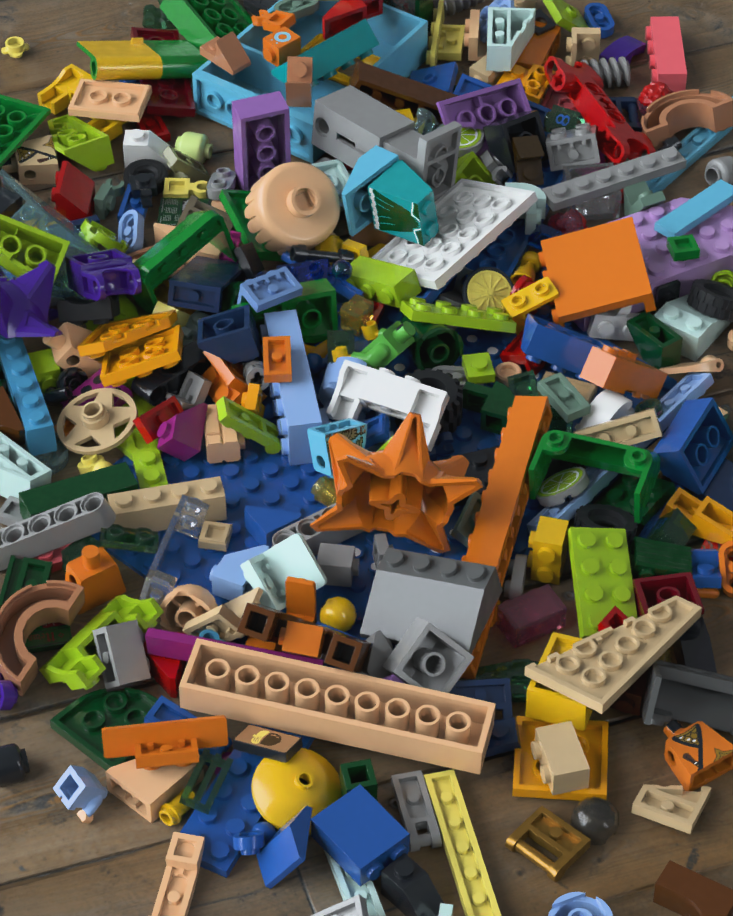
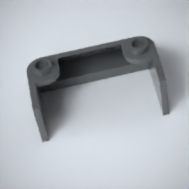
[641,659,733,736]

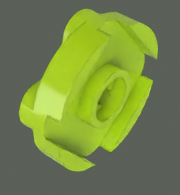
[80,218,129,253]

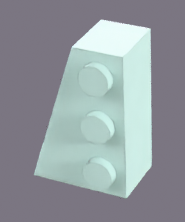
[0,432,52,499]

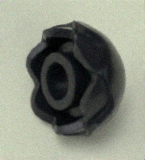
[56,367,88,392]

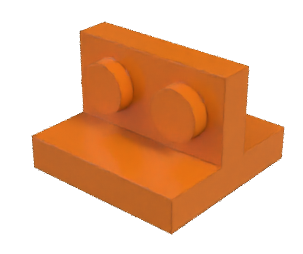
[201,351,267,405]

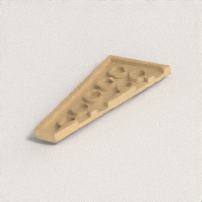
[524,595,702,714]

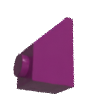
[157,402,208,461]

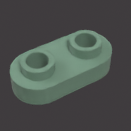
[274,0,319,19]

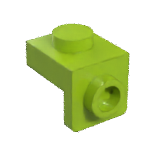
[462,352,495,384]

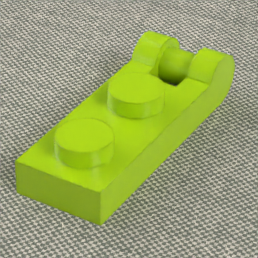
[216,396,281,454]

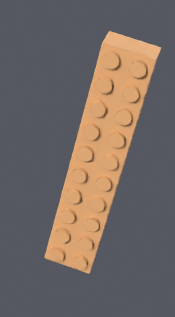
[179,638,496,775]

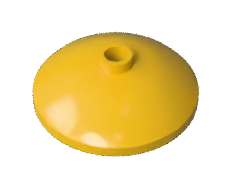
[251,748,342,835]

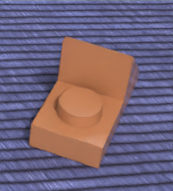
[200,31,251,75]
[285,56,313,107]

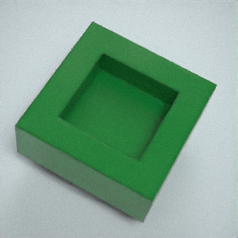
[666,234,700,261]

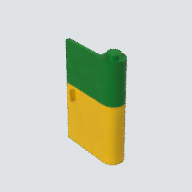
[77,37,208,80]

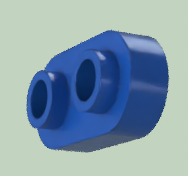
[584,3,615,39]

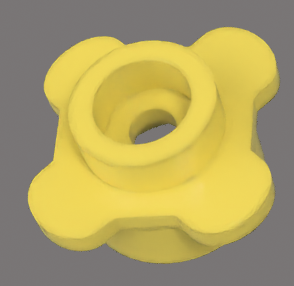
[1,36,29,58]

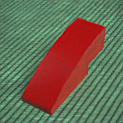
[322,0,383,40]

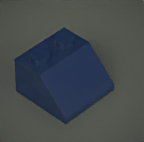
[197,304,260,364]

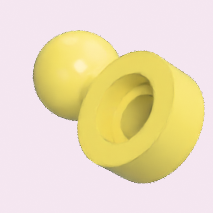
[77,454,112,475]

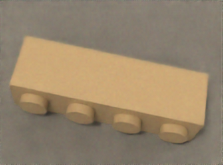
[107,476,227,538]

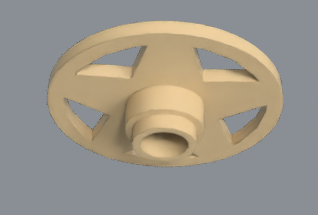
[57,388,138,455]

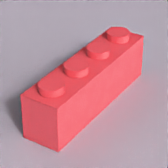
[645,16,687,92]

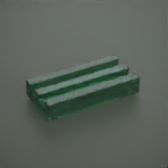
[179,748,233,815]

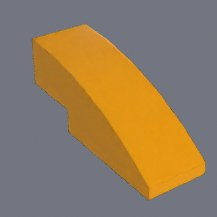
[659,487,733,544]

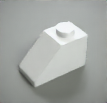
[123,129,171,170]

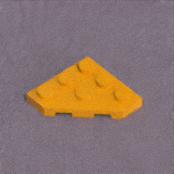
[77,309,178,358]

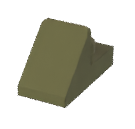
[162,145,211,183]

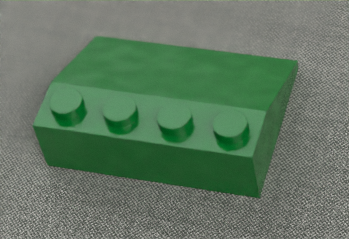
[159,0,252,50]
[0,94,51,168]

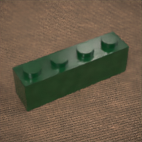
[19,462,138,520]

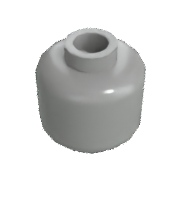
[704,156,733,186]

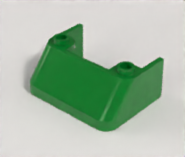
[133,210,238,314]
[528,430,660,524]

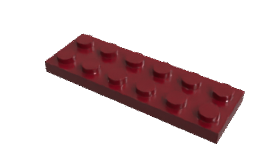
[130,27,196,118]

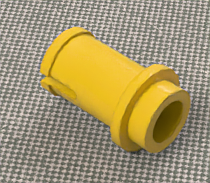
[159,788,198,826]

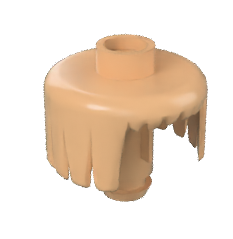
[244,162,340,255]

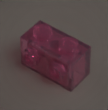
[496,584,567,648]

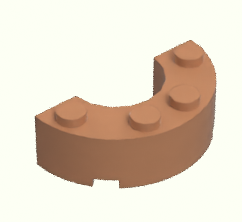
[641,89,733,155]
[0,580,85,697]

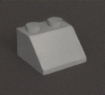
[382,617,474,693]

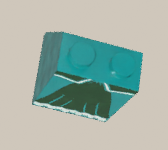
[368,159,439,246]

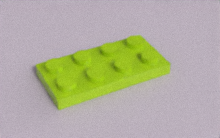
[400,297,517,333]
[567,527,638,639]

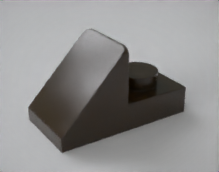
[512,135,544,186]

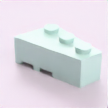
[486,7,536,72]

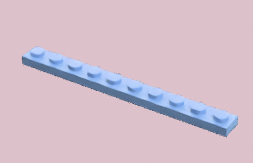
[527,372,714,533]

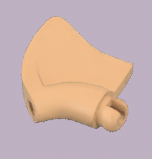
[659,355,724,374]

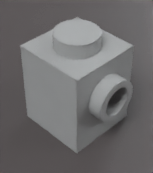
[317,543,360,587]

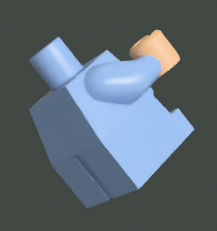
[53,765,108,824]

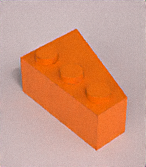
[579,344,668,404]

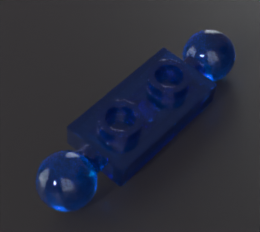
[255,259,353,283]

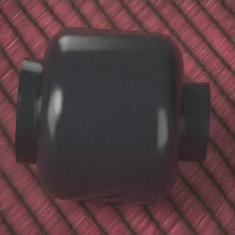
[0,743,30,787]

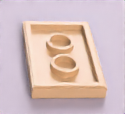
[68,79,152,123]

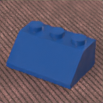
[520,313,604,383]
[653,397,733,495]

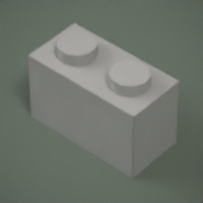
[92,620,151,689]

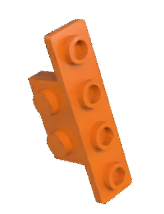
[102,715,229,770]

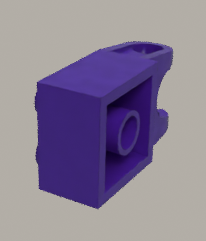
[65,248,142,301]

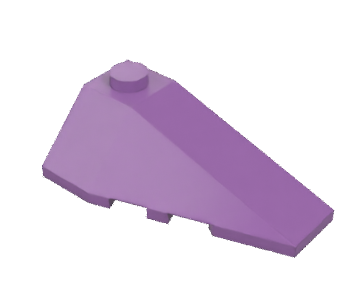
[436,78,532,129]

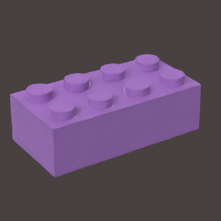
[231,91,291,191]

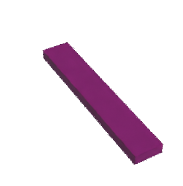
[145,628,324,666]

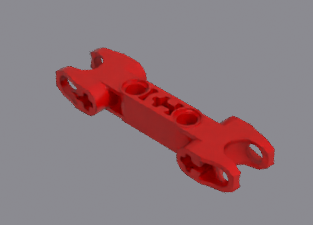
[544,56,656,164]

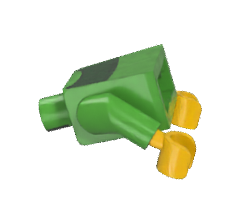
[331,320,415,370]

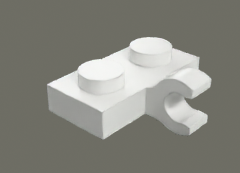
[587,305,640,341]

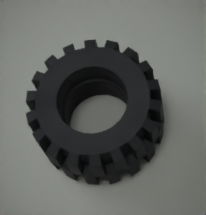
[394,368,463,435]

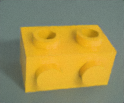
[527,516,569,585]

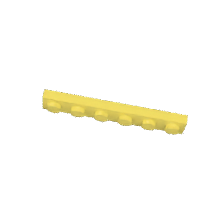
[424,769,501,916]

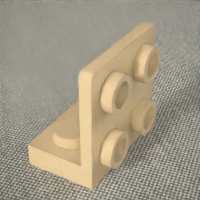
[182,587,263,642]

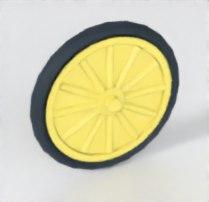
[462,267,514,313]

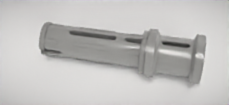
[243,357,270,390]

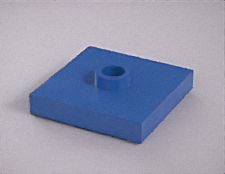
[410,61,458,94]

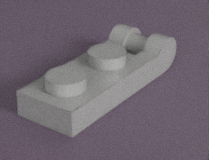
[391,770,442,852]

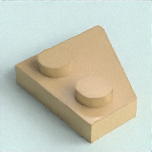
[631,784,712,834]

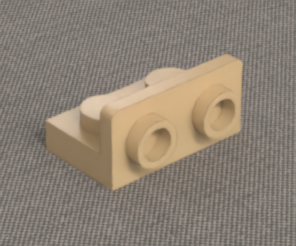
[565,27,601,67]

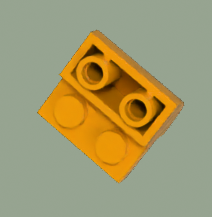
[496,63,556,104]

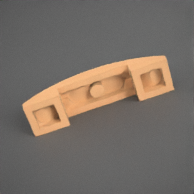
[148,832,205,916]

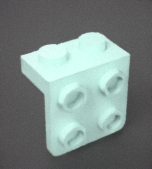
[240,533,327,611]

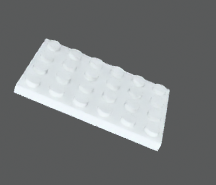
[371,179,538,290]

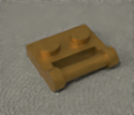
[505,805,591,882]

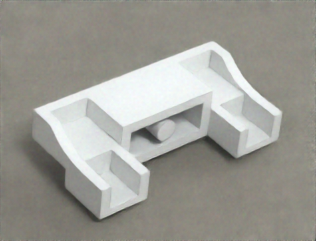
[326,359,450,452]

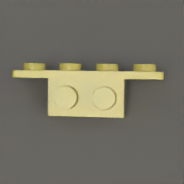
[426,0,465,67]

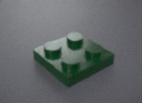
[596,474,676,526]

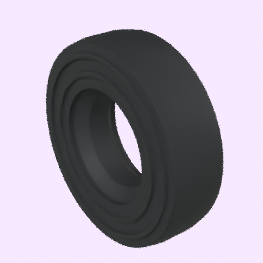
[123,159,168,194]

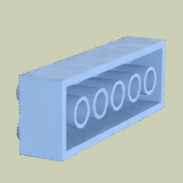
[260,309,322,466]

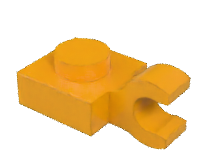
[241,383,265,417]

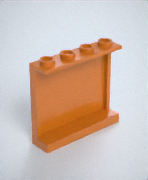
[538,217,656,327]

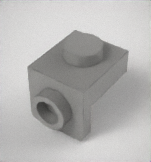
[165,370,212,411]

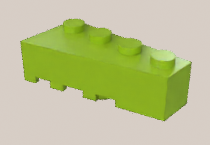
[0,214,70,285]

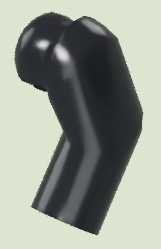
[43,386,73,406]

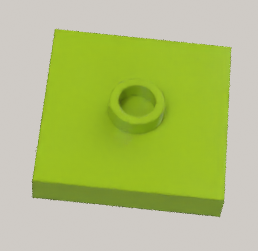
[542,0,589,32]

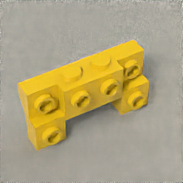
[37,63,128,141]

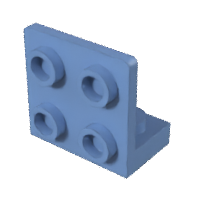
[237,266,303,313]

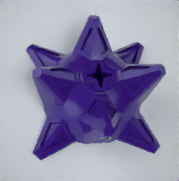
[0,260,63,339]

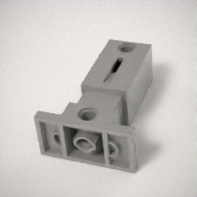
[311,85,462,201]

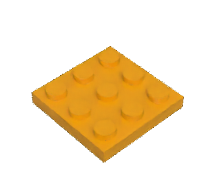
[100,324,184,387]
[512,716,609,802]

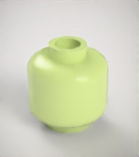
[175,131,213,164]

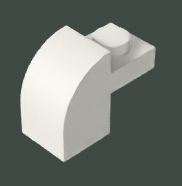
[579,389,639,428]

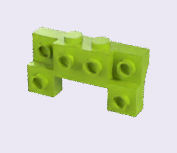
[39,594,164,690]

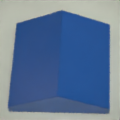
[256,806,312,889]

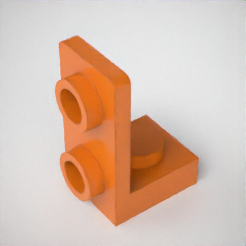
[285,576,317,624]

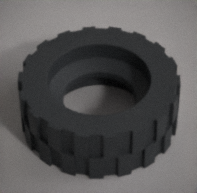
[687,279,733,322]
[573,503,638,548]

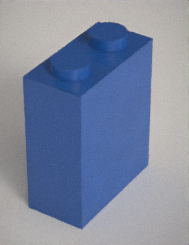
[311,784,410,887]

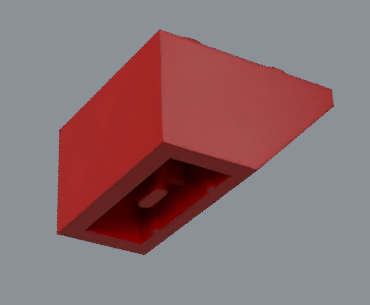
[51,161,96,222]

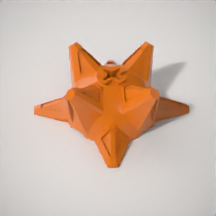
[310,412,483,553]

